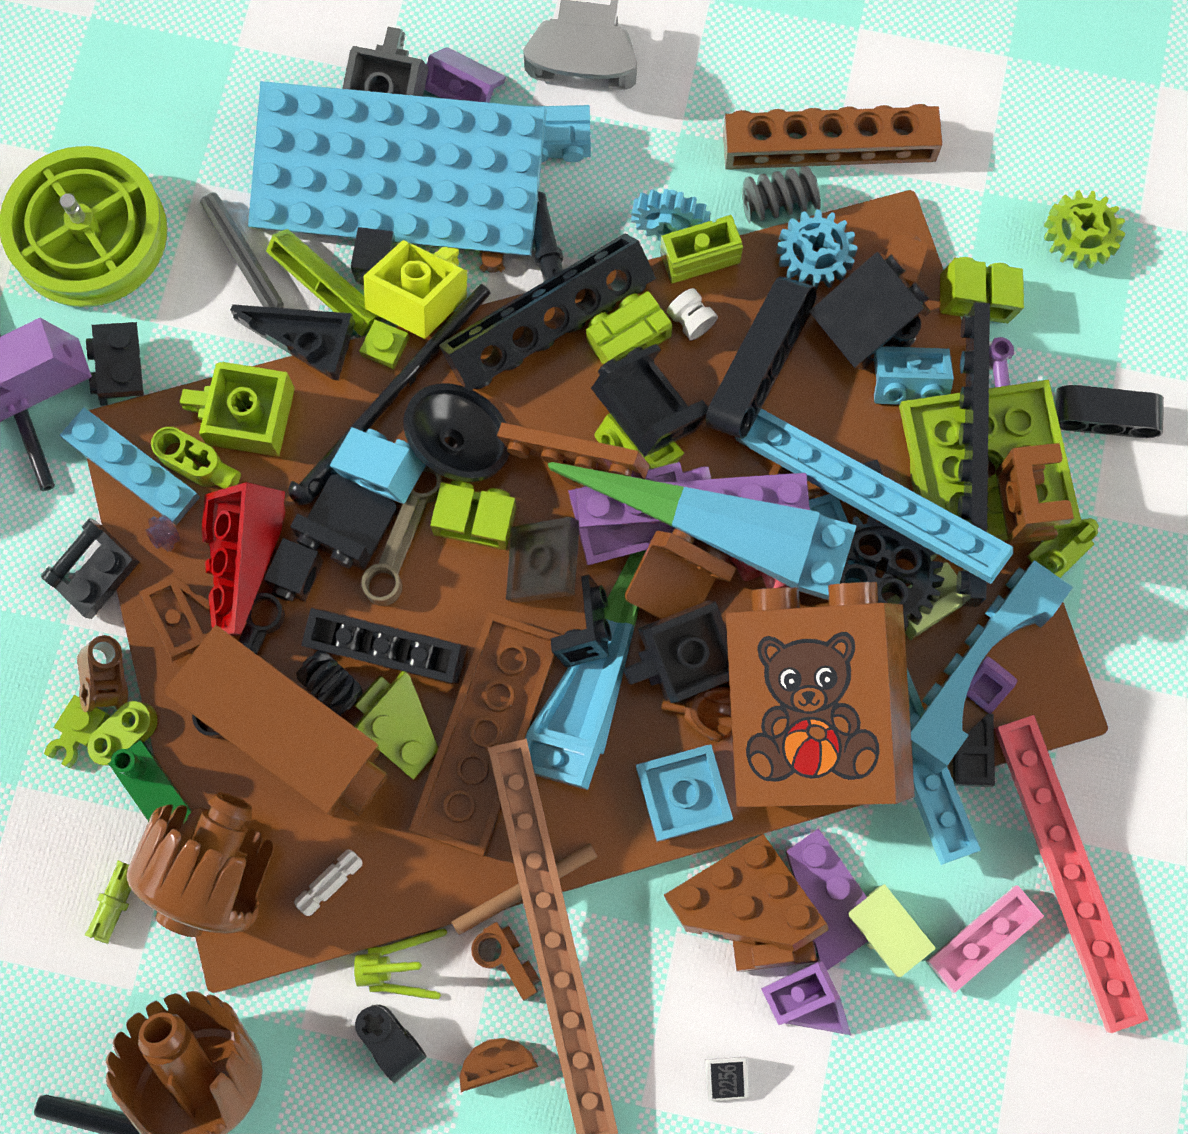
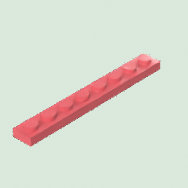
[994,715,1149,1033]

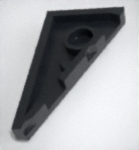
[230,304,356,381]

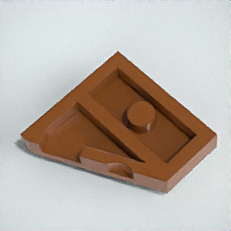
[139,576,212,662]

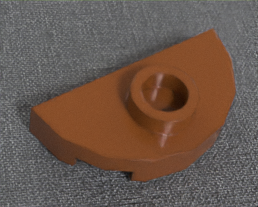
[459,1038,539,1092]

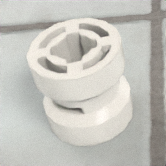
[667,288,718,340]

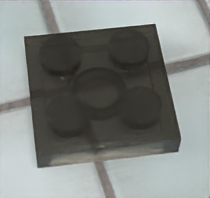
[506,517,579,603]

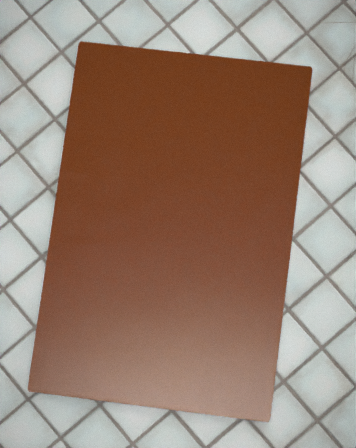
[87,190,1108,993]

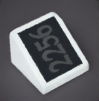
[705,1056,748,1101]

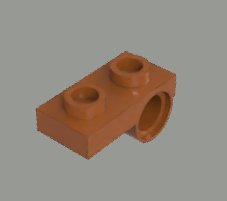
[471,921,541,1001]

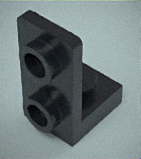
[550,574,612,668]

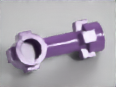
[989,337,1014,387]

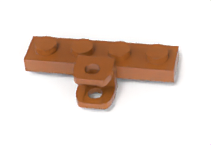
[497,422,650,487]

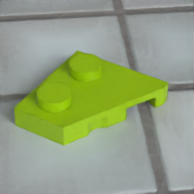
[354,671,438,780]

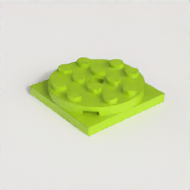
[899,379,1082,541]

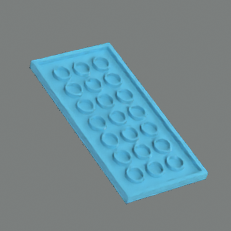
[248,81,547,256]

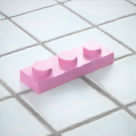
[926,885,1044,993]

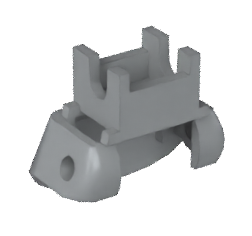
[523,0,637,90]

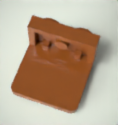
[625,529,736,619]

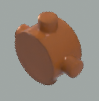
[479,251,506,273]

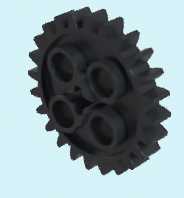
[821,516,944,632]

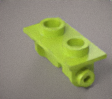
[1027,518,1099,578]

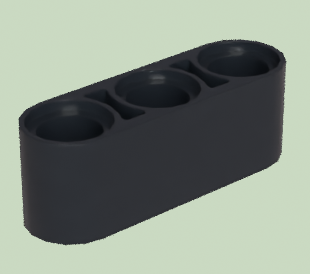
[1055,385,1164,438]

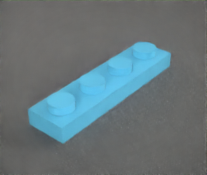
[60,407,200,525]

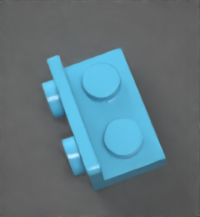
[874,346,954,405]

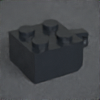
[623,600,730,703]

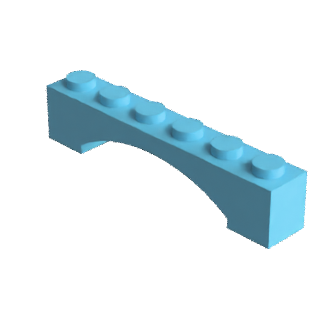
[910,560,1073,774]

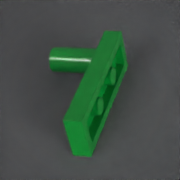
[108,740,192,824]

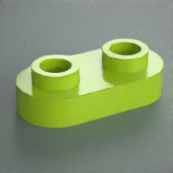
[87,701,158,766]

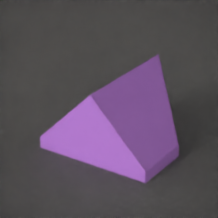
[761,961,851,1035]

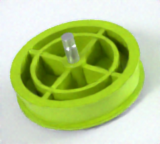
[0,146,168,307]

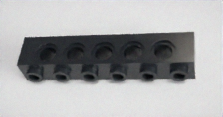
[439,233,656,391]

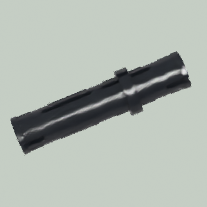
[534,191,564,281]

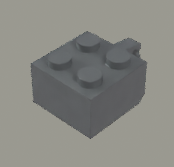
[342,26,429,96]

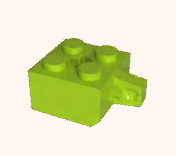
[180,362,295,457]

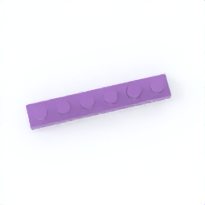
[576,473,810,529]

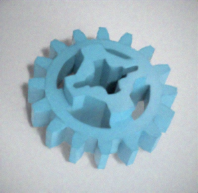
[631,189,711,241]
[776,209,857,290]

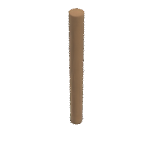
[451,843,597,935]

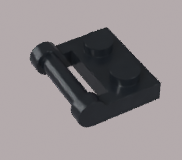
[41,518,140,619]

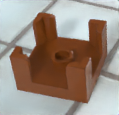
[996,443,1074,544]

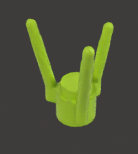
[354,928,447,1000]

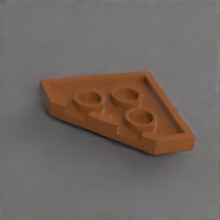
[664,834,829,951]

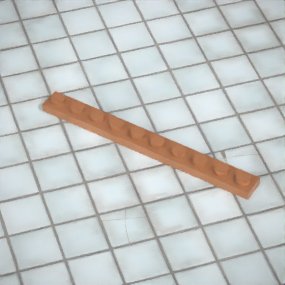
[488,739,618,1134]

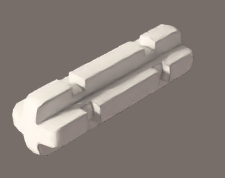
[294,849,363,916]

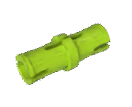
[84,860,131,944]

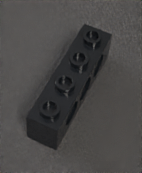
[301,608,468,683]

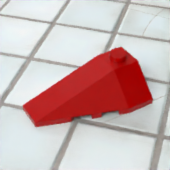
[201,482,286,636]

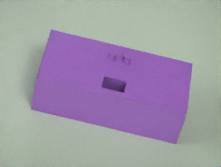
[0,318,92,422]

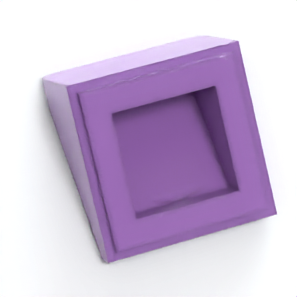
[966,656,1017,714]

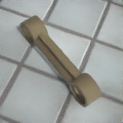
[362,465,443,606]

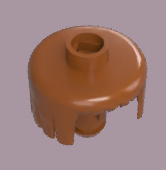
[127,792,274,937]
[106,991,263,1134]

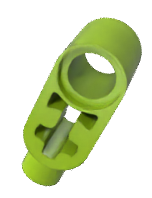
[151,427,241,489]

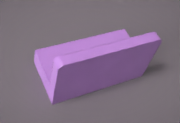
[424,47,506,103]

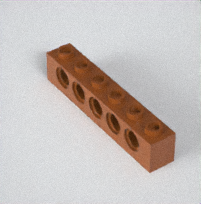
[723,104,943,169]

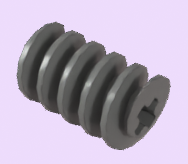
[742,166,821,223]

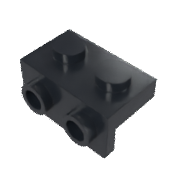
[86,322,144,406]

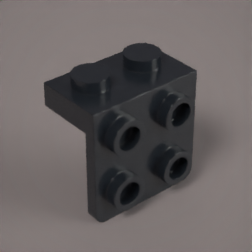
[290,474,397,571]

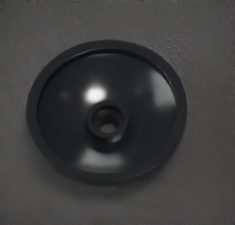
[403,383,510,482]

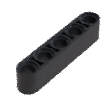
[706,276,817,439]

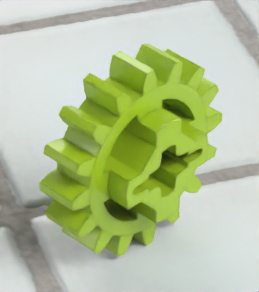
[1044,190,1125,269]

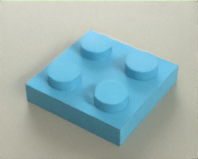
[636,744,733,842]

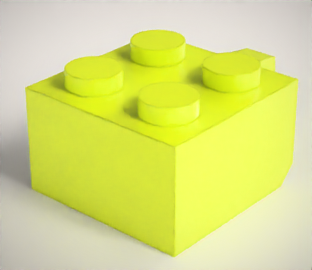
[363,240,467,339]

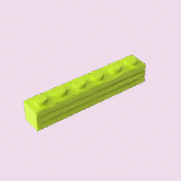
[266,229,382,337]

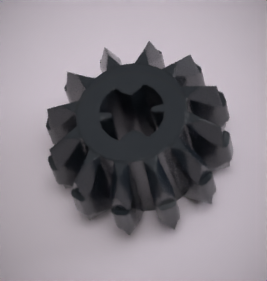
[296,650,363,716]

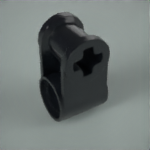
[355,1004,427,1083]

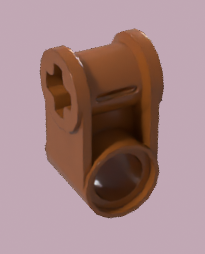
[77,635,128,712]

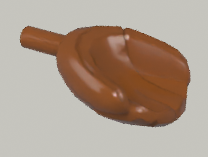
[662,684,732,742]

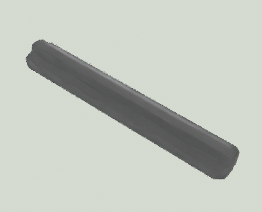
[200,192,284,308]

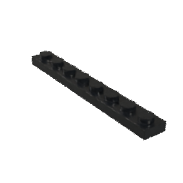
[956,302,990,607]

